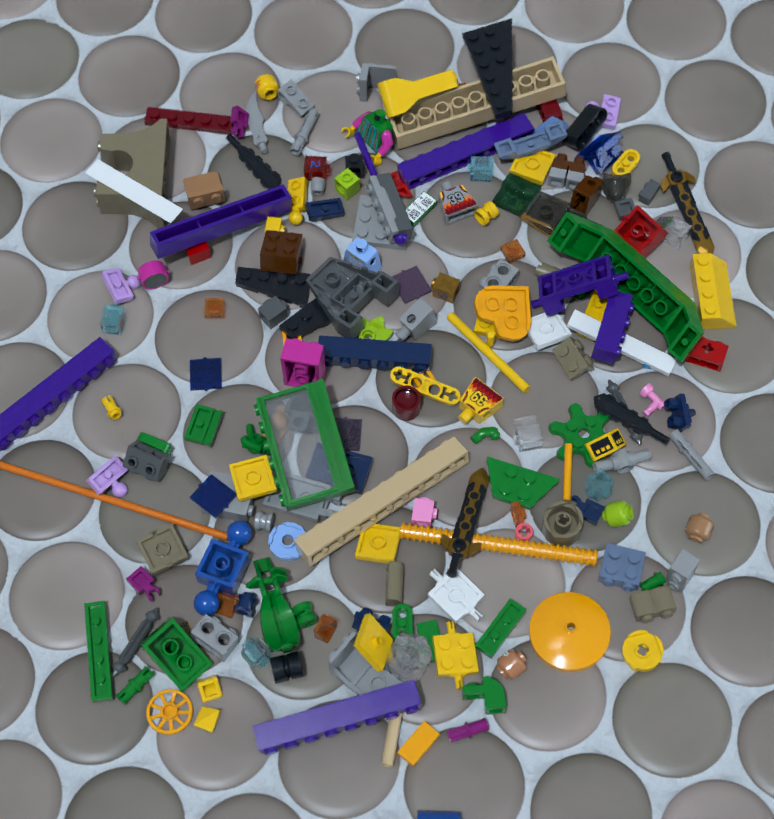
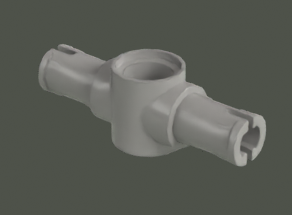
[593,448,652,474]

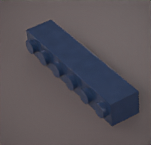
[318,335,432,374]

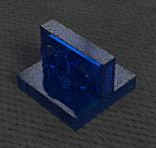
[576,132,623,175]

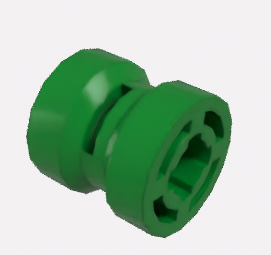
[292,601,318,629]

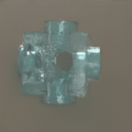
[584,468,614,502]

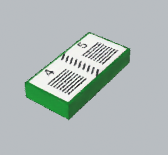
[405,191,438,227]

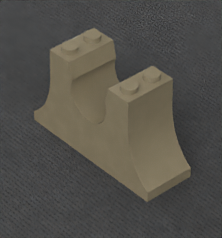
[93,119,171,229]

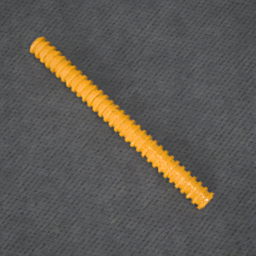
[400,522,598,567]

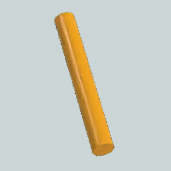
[563,443,572,502]

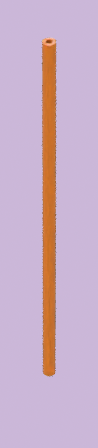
[0,461,228,541]

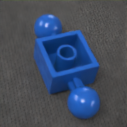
[194,520,252,616]

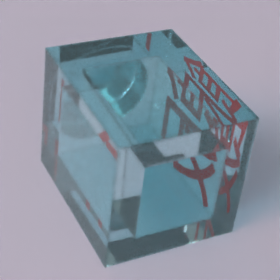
[467,156,493,182]
[100,304,126,335]

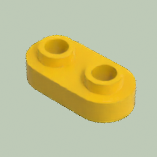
[612,149,640,180]

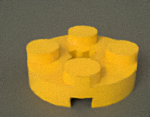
[622,630,664,672]

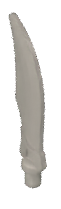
[246,92,268,154]

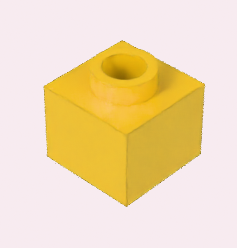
[264,216,285,233]

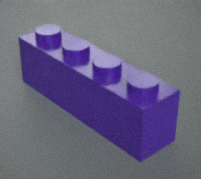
[591,291,634,364]

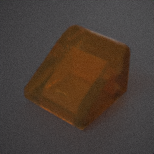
[216,591,239,618]

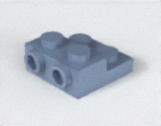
[598,543,646,592]

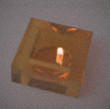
[500,239,526,263]
[204,298,224,318]
[510,501,526,528]

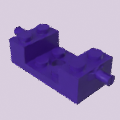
[531,254,630,316]

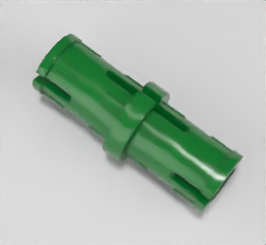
[115,666,154,705]

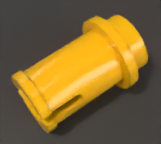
[101,395,122,420]

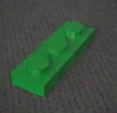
[475,598,527,659]

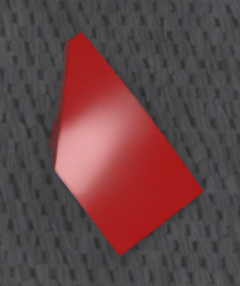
[390,171,413,199]

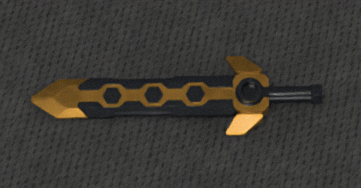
[660,152,715,254]
[440,468,490,578]

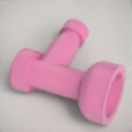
[639,383,665,417]

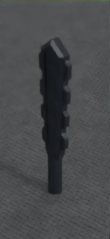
[226,134,282,190]
[594,393,670,445]

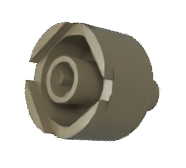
[542,501,584,547]

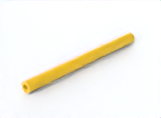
[446,312,530,393]

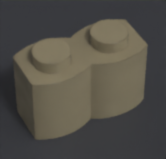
[629,586,677,623]

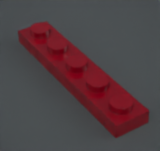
[144,107,233,134]

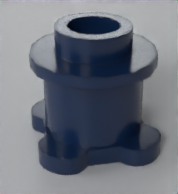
[233,592,258,618]

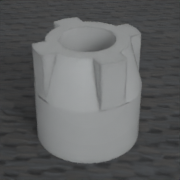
[311,177,326,196]

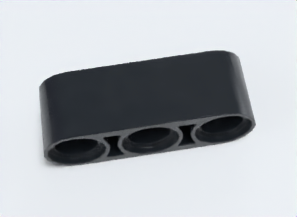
[563,104,607,150]

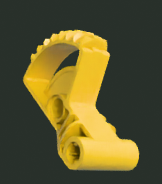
[377,69,459,118]

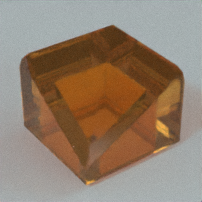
[314,614,337,643]

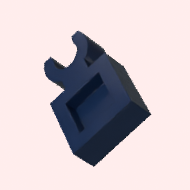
[571,495,605,526]

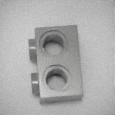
[479,258,519,290]
[665,549,700,593]
[191,614,238,662]

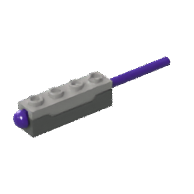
[354,132,413,245]

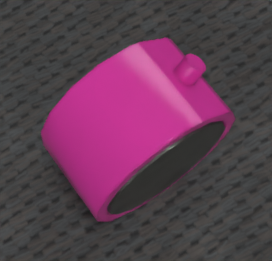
[137,260,170,290]

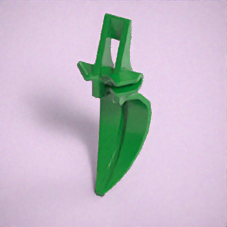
[246,557,300,653]

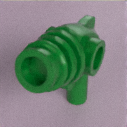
[240,424,279,457]

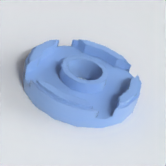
[268,522,306,561]

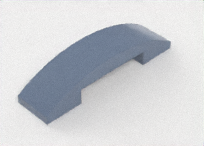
[494,121,568,160]

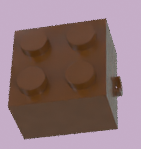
[260,230,303,274]

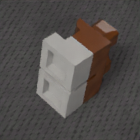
[547,153,586,191]

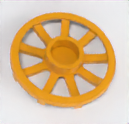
[146,689,193,735]

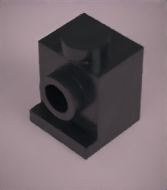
[345,153,364,179]

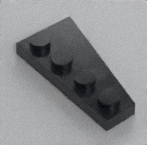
[235,267,311,308]
[279,298,330,339]

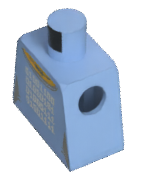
[343,237,382,272]

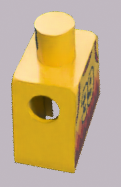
[458,377,504,424]

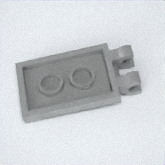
[262,472,343,523]

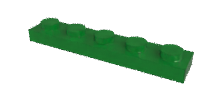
[84,601,113,703]

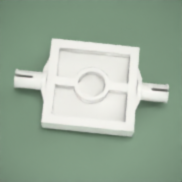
[428,568,485,624]

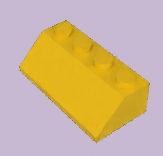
[689,253,736,330]

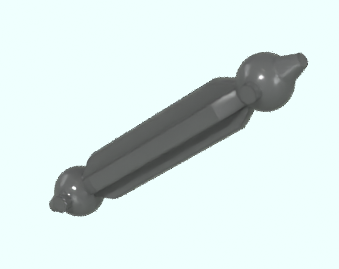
[606,379,643,445]
[112,607,159,677]

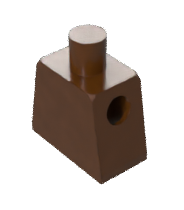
[568,176,603,218]

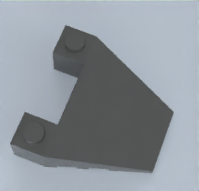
[306,257,399,338]

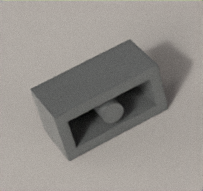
[638,179,660,206]

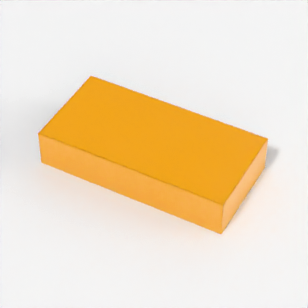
[397,721,440,767]

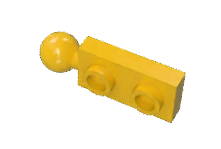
[288,176,308,225]

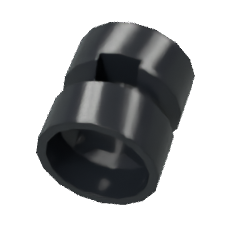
[269,651,303,684]

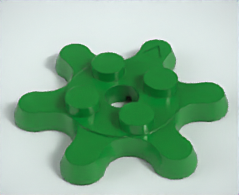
[548,403,610,468]

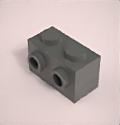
[122,441,171,481]

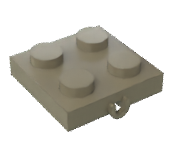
[136,524,189,576]

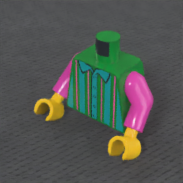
[341,109,393,166]

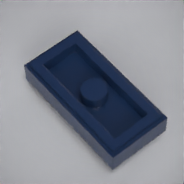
[305,198,345,221]

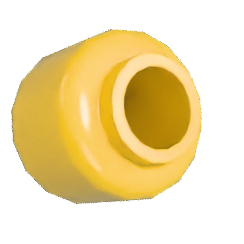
[255,74,279,100]

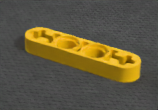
[390,367,461,407]

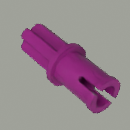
[447,718,489,742]

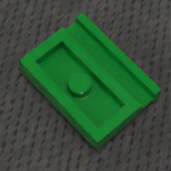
[184,404,223,447]

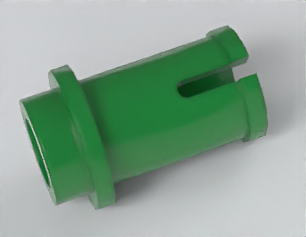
[639,572,666,591]

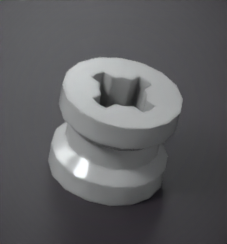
[254,511,274,532]

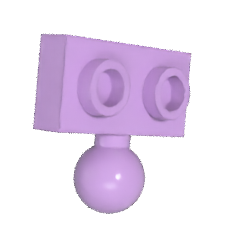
[585,94,621,130]
[101,268,141,304]
[86,455,128,498]

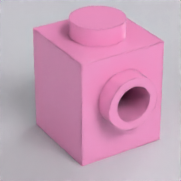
[411,497,438,528]

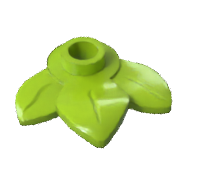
[359,316,393,340]

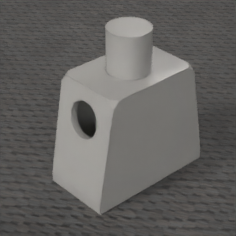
[395,297,437,342]

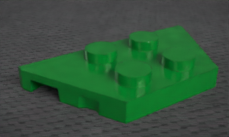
[486,457,559,510]

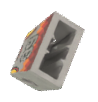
[439,181,478,226]

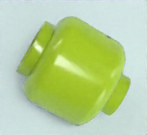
[602,500,634,528]

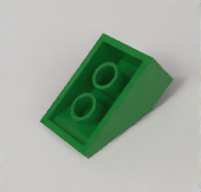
[139,617,213,692]

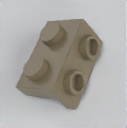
[552,336,595,381]

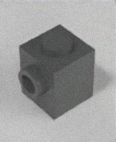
[258,296,288,329]

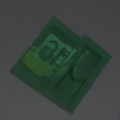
[492,172,541,218]

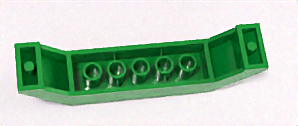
[547,212,704,362]

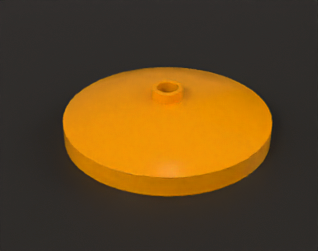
[529,592,611,672]

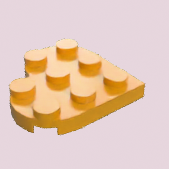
[473,285,531,342]

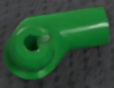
[470,427,500,444]

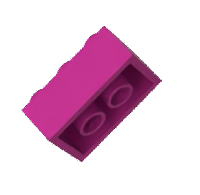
[280,338,326,387]

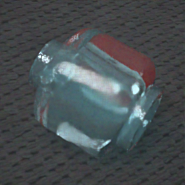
[241,637,271,668]

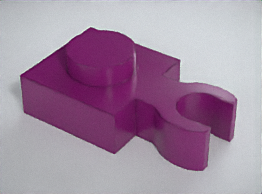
[230,105,249,139]
[126,566,160,602]

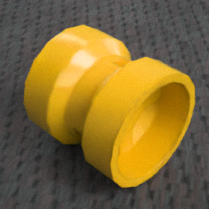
[474,201,499,226]

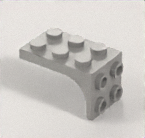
[328,631,407,696]

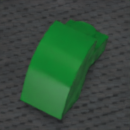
[462,677,506,715]

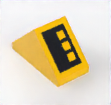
[584,427,627,462]

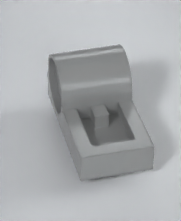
[277,79,314,118]

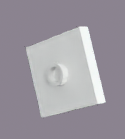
[527,312,572,350]

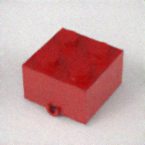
[614,205,668,259]

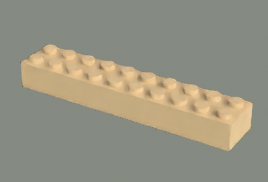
[387,56,566,149]

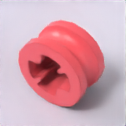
[515,523,533,541]

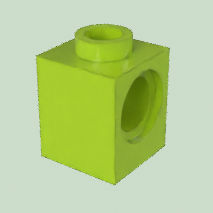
[334,168,360,201]

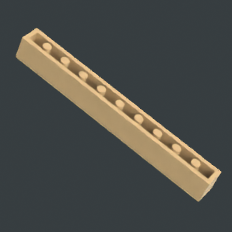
[294,437,469,567]

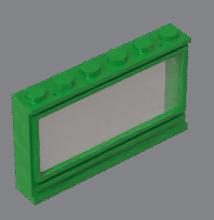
[254,378,356,511]

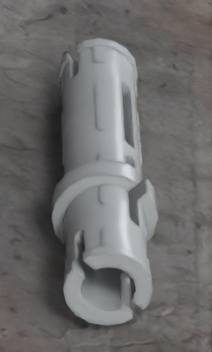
[289,108,319,156]
[669,429,715,481]

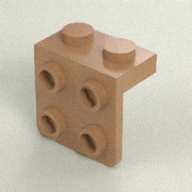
[183,171,226,210]

